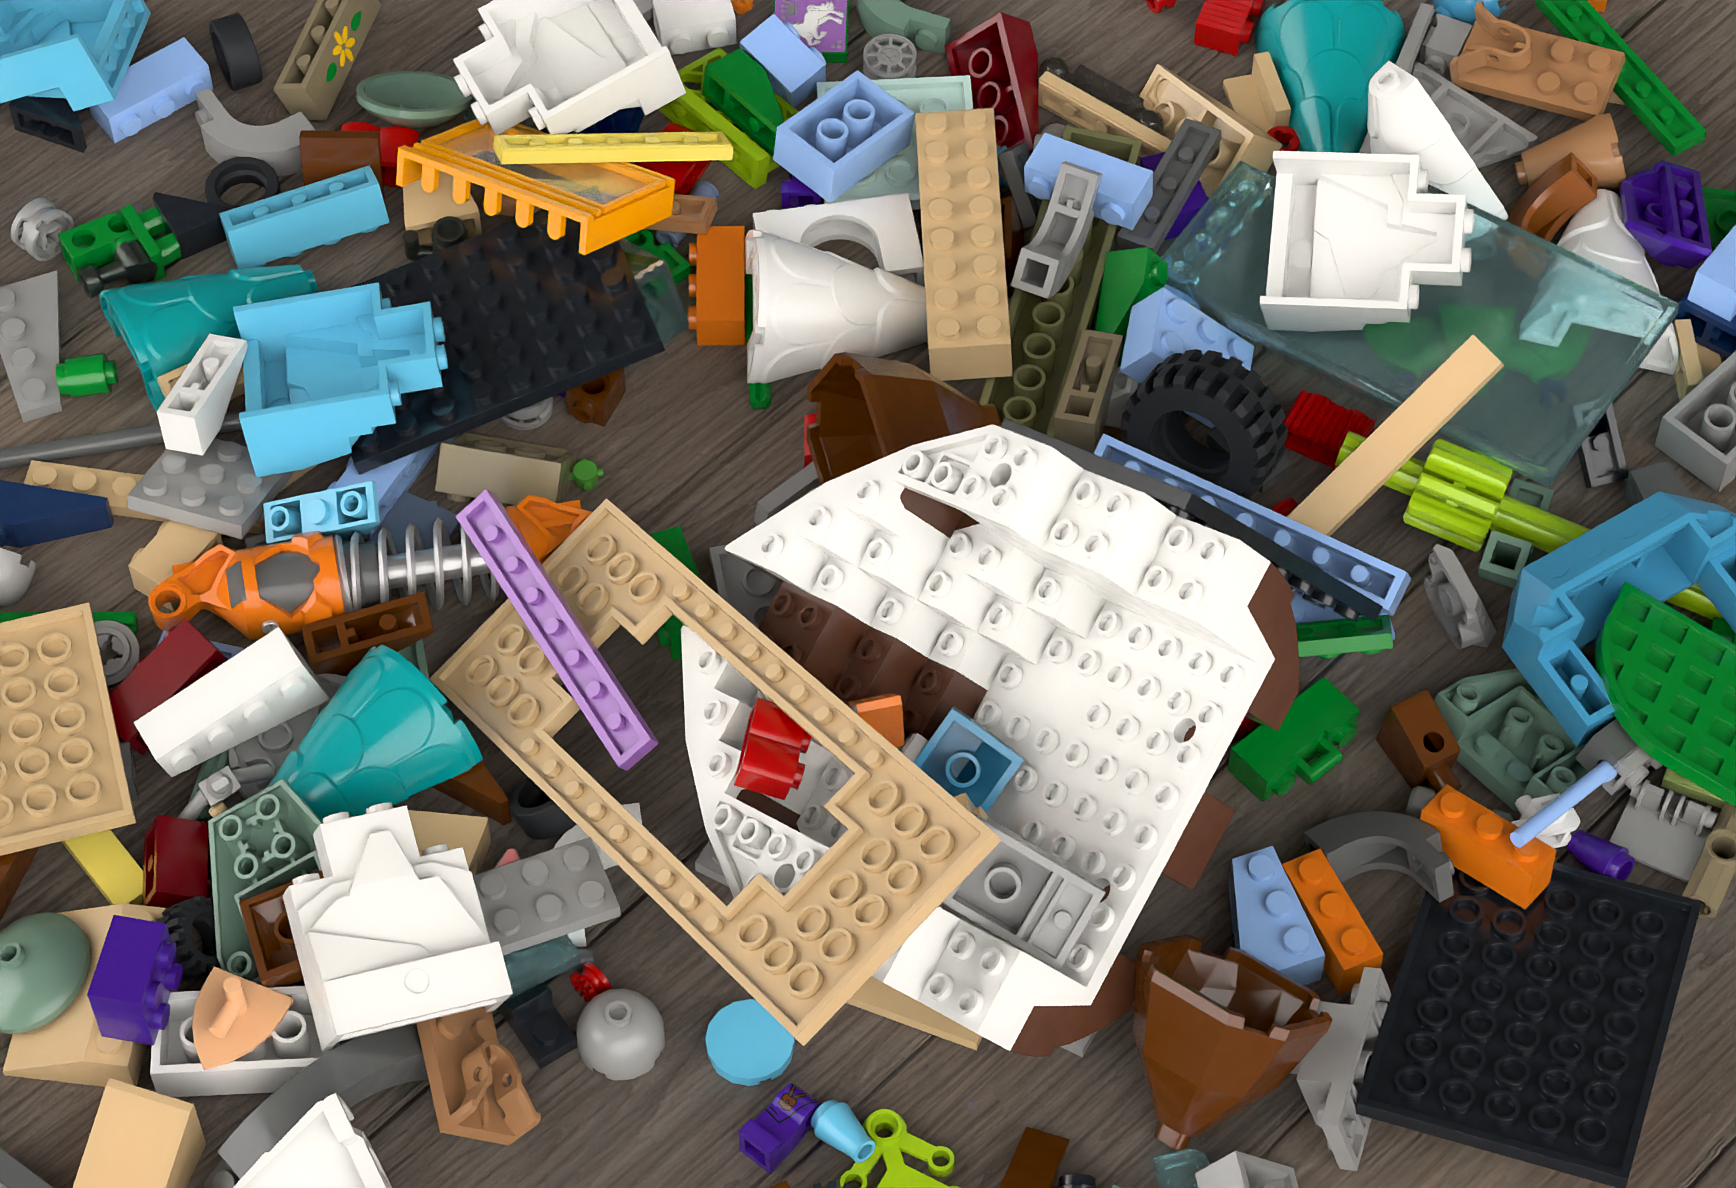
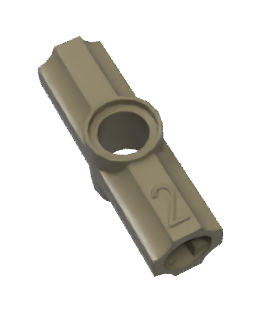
[1682,802,1736,919]

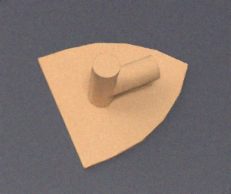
[192,967,294,1070]

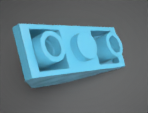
[263,481,380,545]

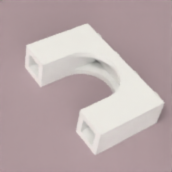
[753,193,924,286]

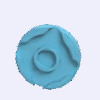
[705,999,795,1086]

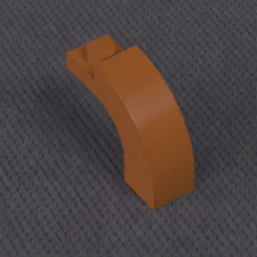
[1497,152,1597,280]

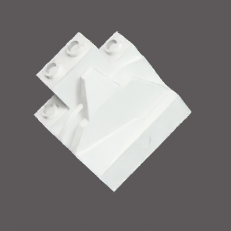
[453,0,686,135]
[1259,151,1474,332]
[282,802,513,1051]

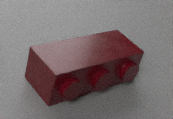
[109,619,229,755]

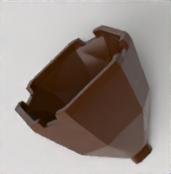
[806,352,1001,485]
[1133,934,1333,1152]

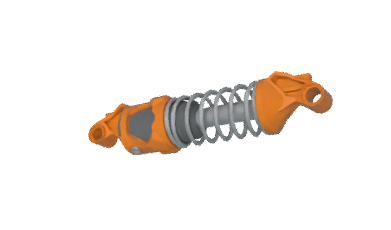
[148,495,592,641]

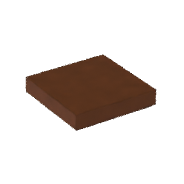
[299,130,385,201]

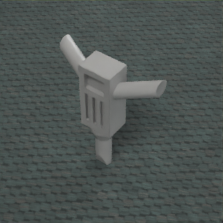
[177,763,275,821]

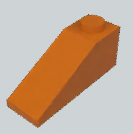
[849,693,905,747]

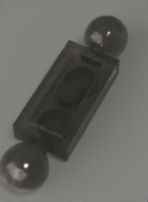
[1039,57,1164,134]

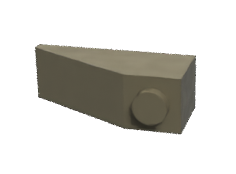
[1054,329,1123,454]

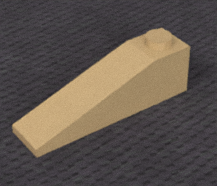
[1139,64,1282,204]

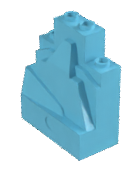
[0,0,151,111]
[233,282,448,477]

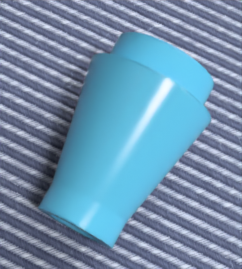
[811,1099,876,1163]

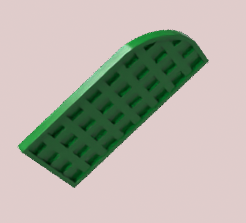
[1595,581,1736,807]

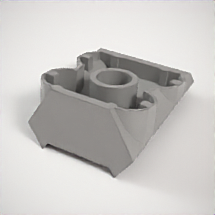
[1424,544,1497,649]

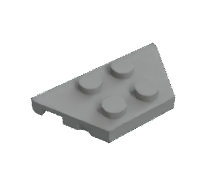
[1413,62,1538,169]

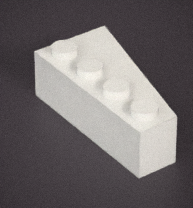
[133,627,330,777]

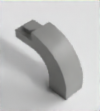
[195,88,316,177]
[1011,161,1103,299]

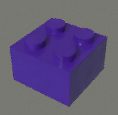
[87,915,183,1045]

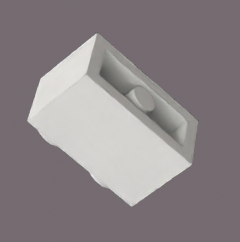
[652,0,737,55]

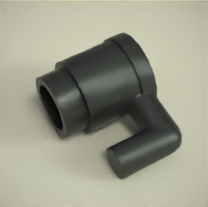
[402,216,469,261]

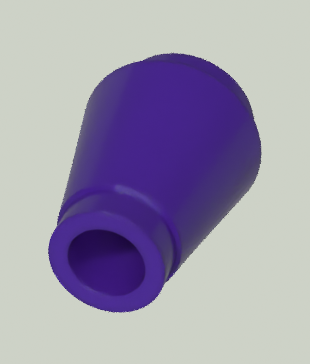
[1567,830,1635,881]

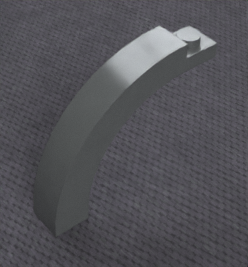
[203,1023,428,1188]

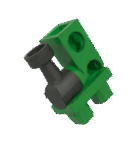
[58,204,182,299]

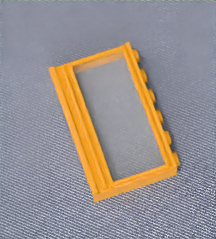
[396,119,675,255]

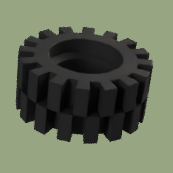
[157,896,221,982]

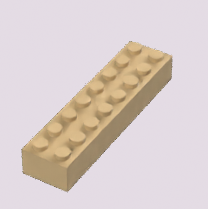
[915,108,1013,381]

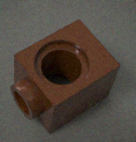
[566,368,626,427]

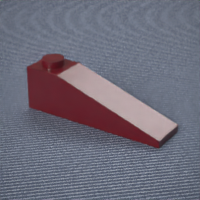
[944,12,1039,155]

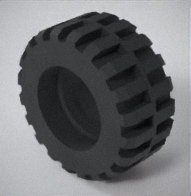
[1121,349,1287,500]

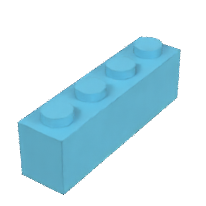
[219,165,390,269]

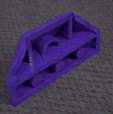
[1619,160,1712,269]

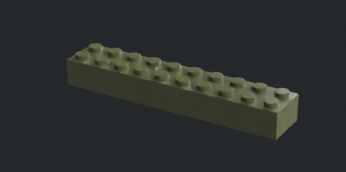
[979,125,1142,438]

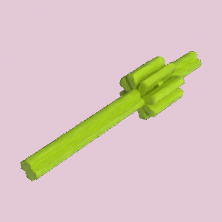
[1335,431,1723,620]

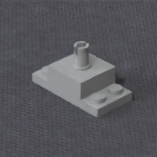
[942,811,1106,971]
[1290,967,1392,1171]

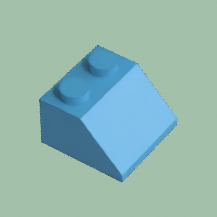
[914,706,1025,813]

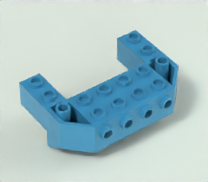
[1502,491,1736,748]

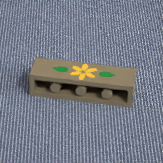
[273,0,382,120]

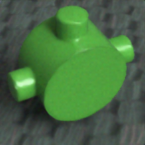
[569,458,604,491]

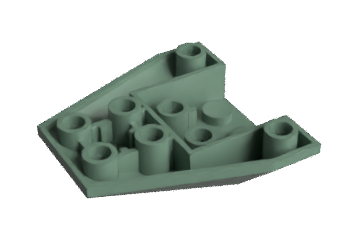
[1434,668,1589,811]
[208,779,323,988]

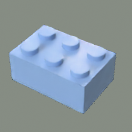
[773,70,915,203]
[1120,287,1254,429]

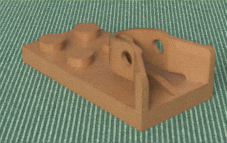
[1449,1,1625,121]
[416,1007,541,1146]

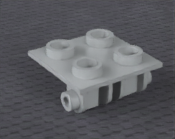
[1610,779,1719,883]

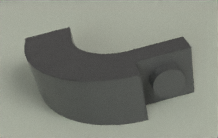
[1304,811,1454,902]

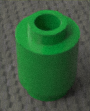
[56,353,118,398]

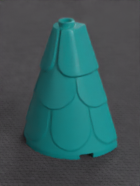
[1254,0,1407,153]
[99,264,318,414]
[268,645,483,821]

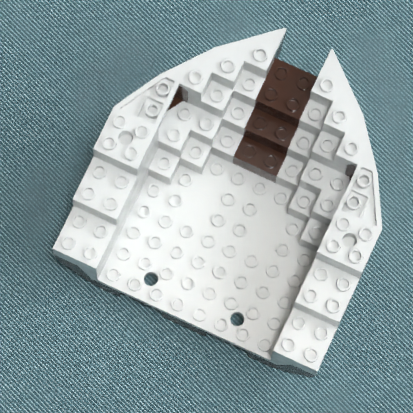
[681,424,1299,1057]

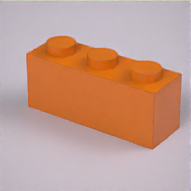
[688,226,746,346]
[1420,784,1557,909]
[1282,848,1384,995]

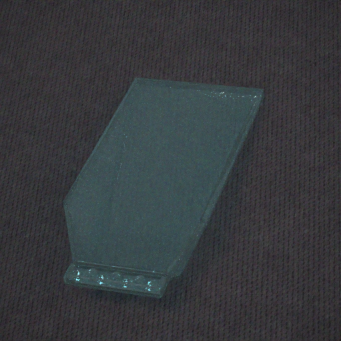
[1161,152,1679,488]

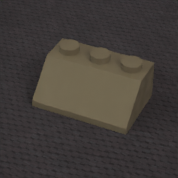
[435,431,579,508]

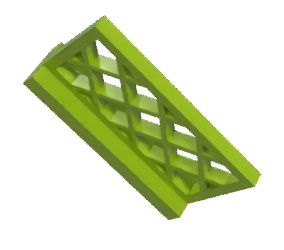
[657,47,799,189]

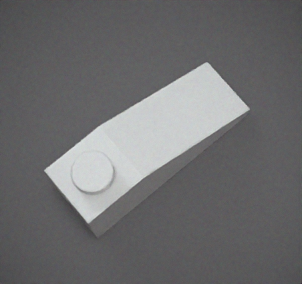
[157,334,248,455]

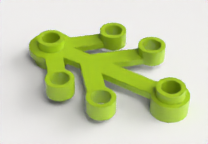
[840,1109,961,1188]

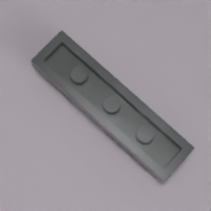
[1117,118,1222,253]

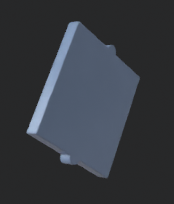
[368,491,461,555]

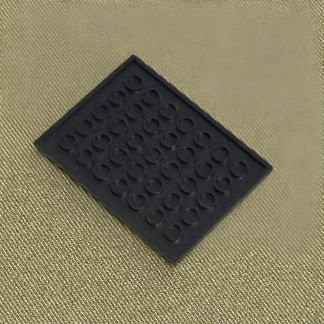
[350,188,665,475]
[1001,419,1383,622]
[1356,862,1702,1188]

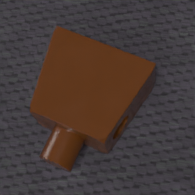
[1376,689,1462,794]

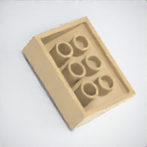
[3,903,167,1087]

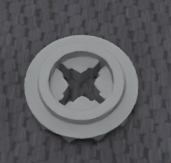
[94,620,140,687]

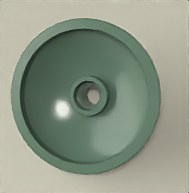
[356,71,473,131]
[0,912,91,1034]

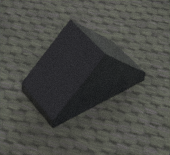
[9,96,87,153]
[152,192,230,260]

